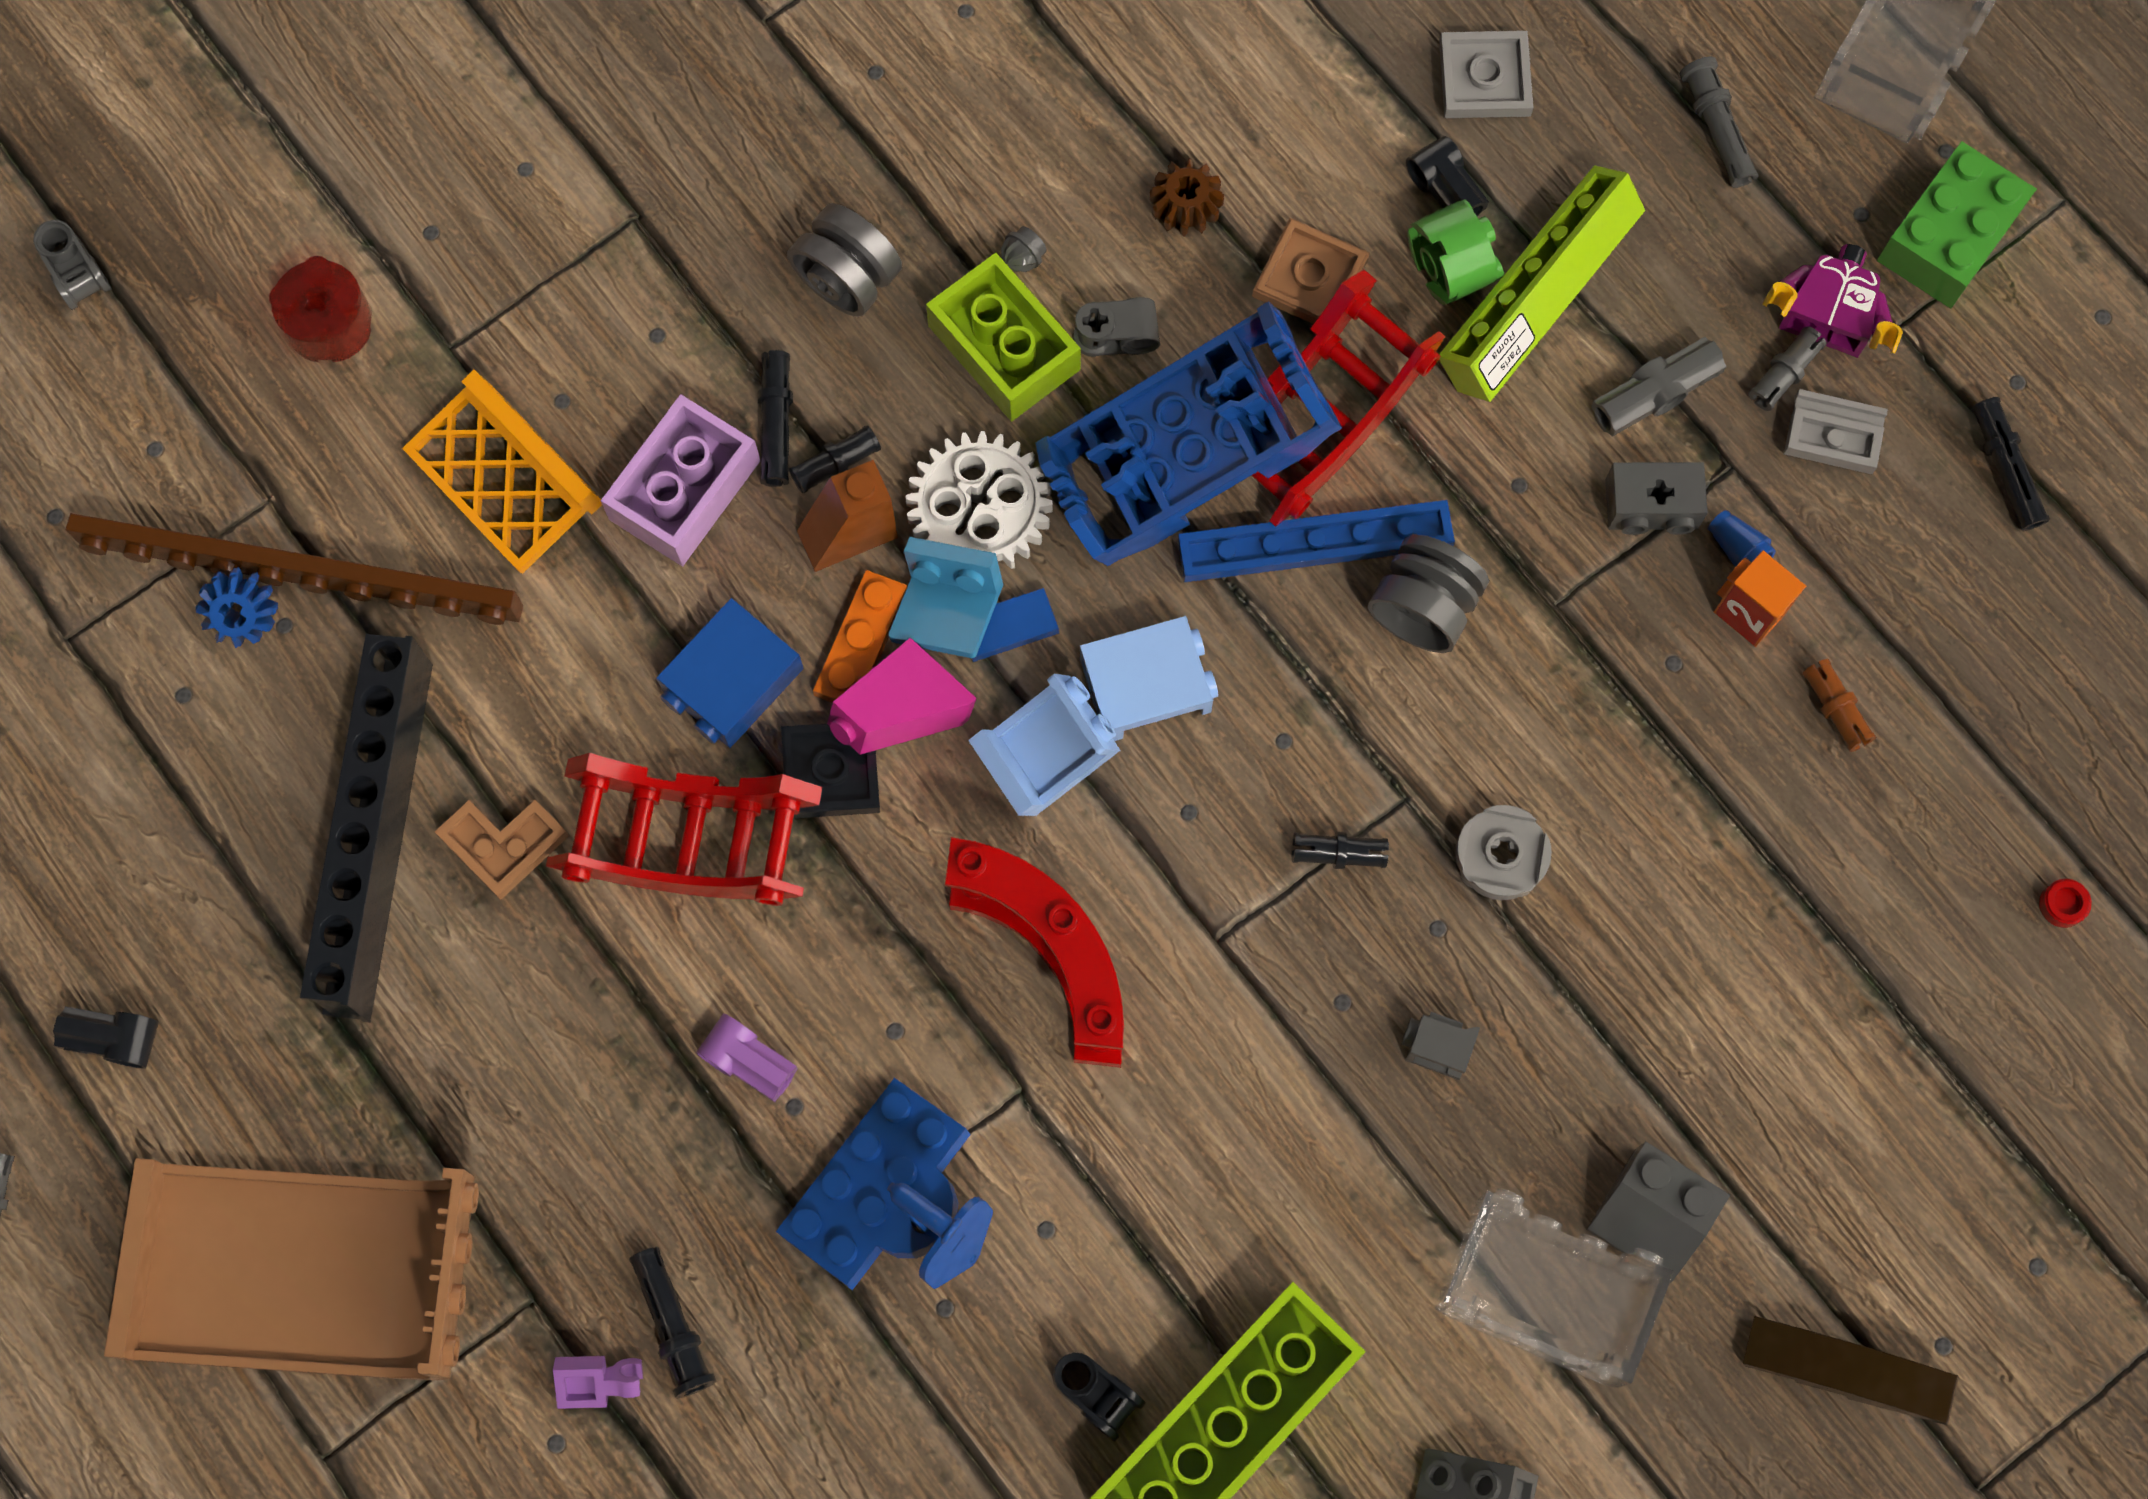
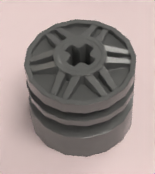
[1367,534,1490,653]

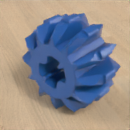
[196,567,278,648]

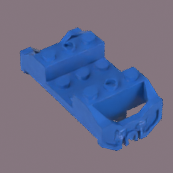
[1035,301,1342,566]

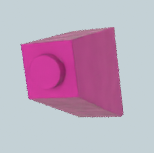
[827,638,977,755]

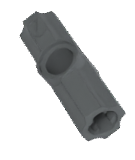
[1591,337,1727,437]

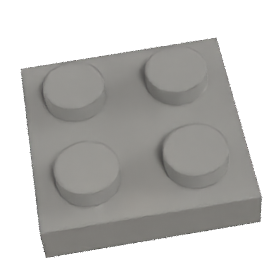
[1439,31,1533,118]

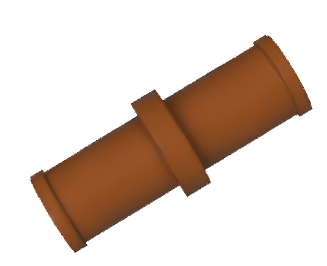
[1803,659,1876,752]

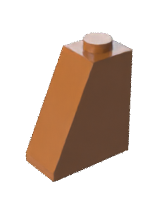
[797,460,898,572]

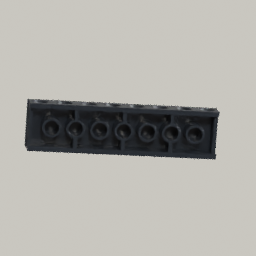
[300,634,433,1023]

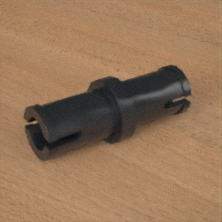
[789,425,881,493]
[1291,832,1389,869]

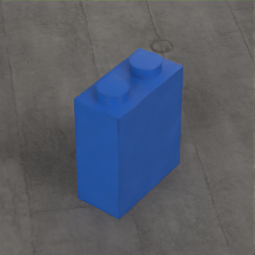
[656,598,804,748]

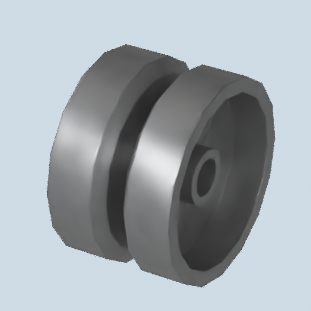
[787,203,902,317]

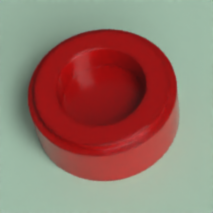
[2039,879,2092,928]

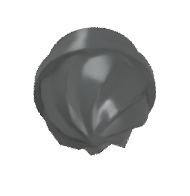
[1001,226,1047,272]

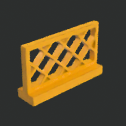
[402,369,602,574]

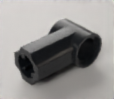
[1406,136,1489,217]
[53,1006,159,1069]

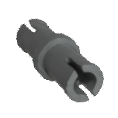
[1748,326,1827,411]

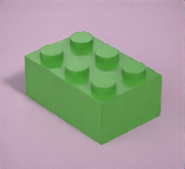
[1877,141,2037,309]

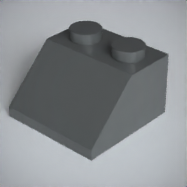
[1586,1141,1730,1283]

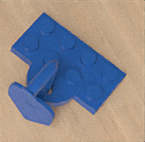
[776,1078,993,1290]

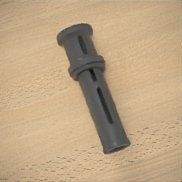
[1679,56,1759,188]

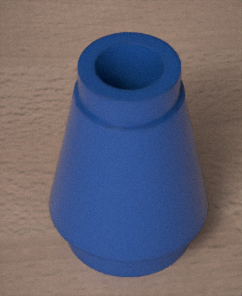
[1708,510,1776,567]

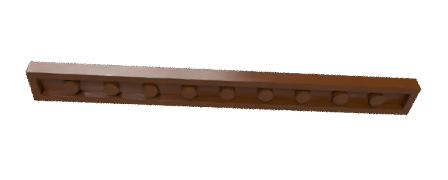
[65,513,523,625]

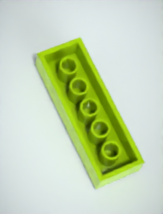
[1090,1282,1366,1499]

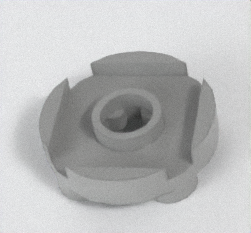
[1455,805,1552,900]

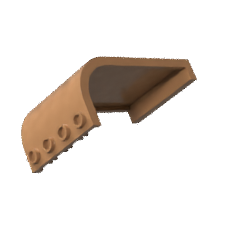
[104,1158,479,1380]

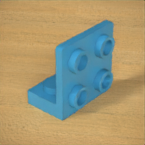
[889,537,1004,658]

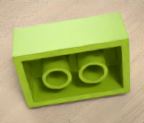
[926,253,1081,422]

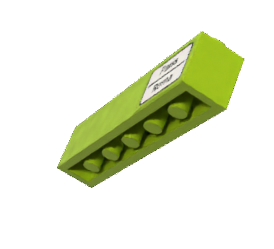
[1439,165,1645,402]

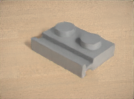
[1784,389,1888,474]

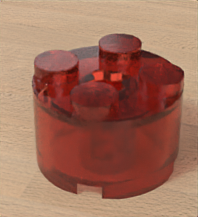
[269,256,373,362]

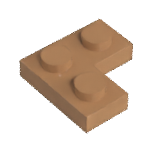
[435,800,570,900]

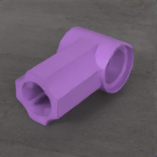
[696,1013,798,1102]

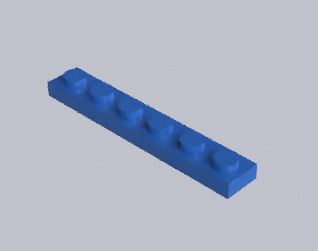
[1178,500,1455,582]

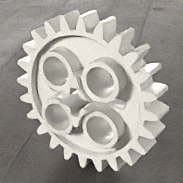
[906,431,1053,569]

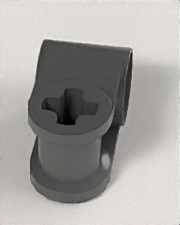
[33,220,112,310]
[1073,297,1160,357]

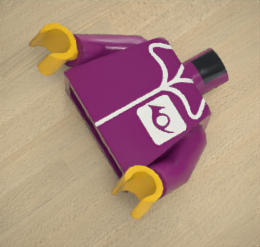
[1762,244,1903,358]

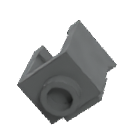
[1401,1012,1480,1080]

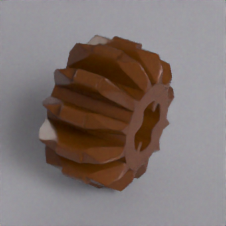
[1149,158,1224,237]

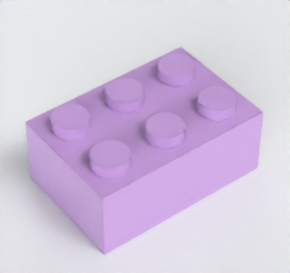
[601,394,761,567]

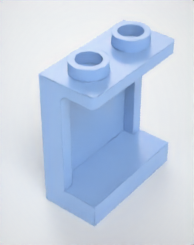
[1080,616,1218,741]
[968,673,1121,816]

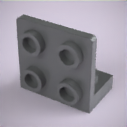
[1415,1448,1539,1499]

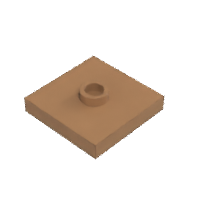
[1252,218,1370,324]

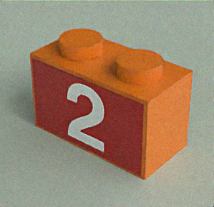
[1714,550,1806,647]

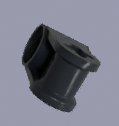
[1052,1352,1146,1442]

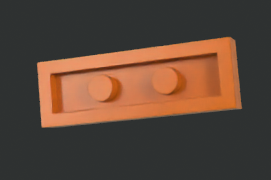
[813,570,908,703]

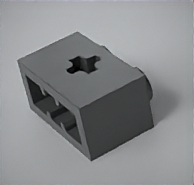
[1605,462,1708,535]

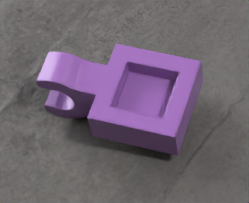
[553,1356,643,1409]

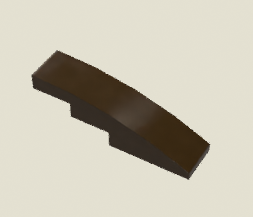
[1743,1316,1959,1425]

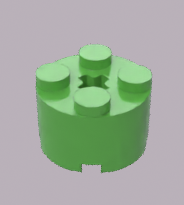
[1407,199,1504,305]

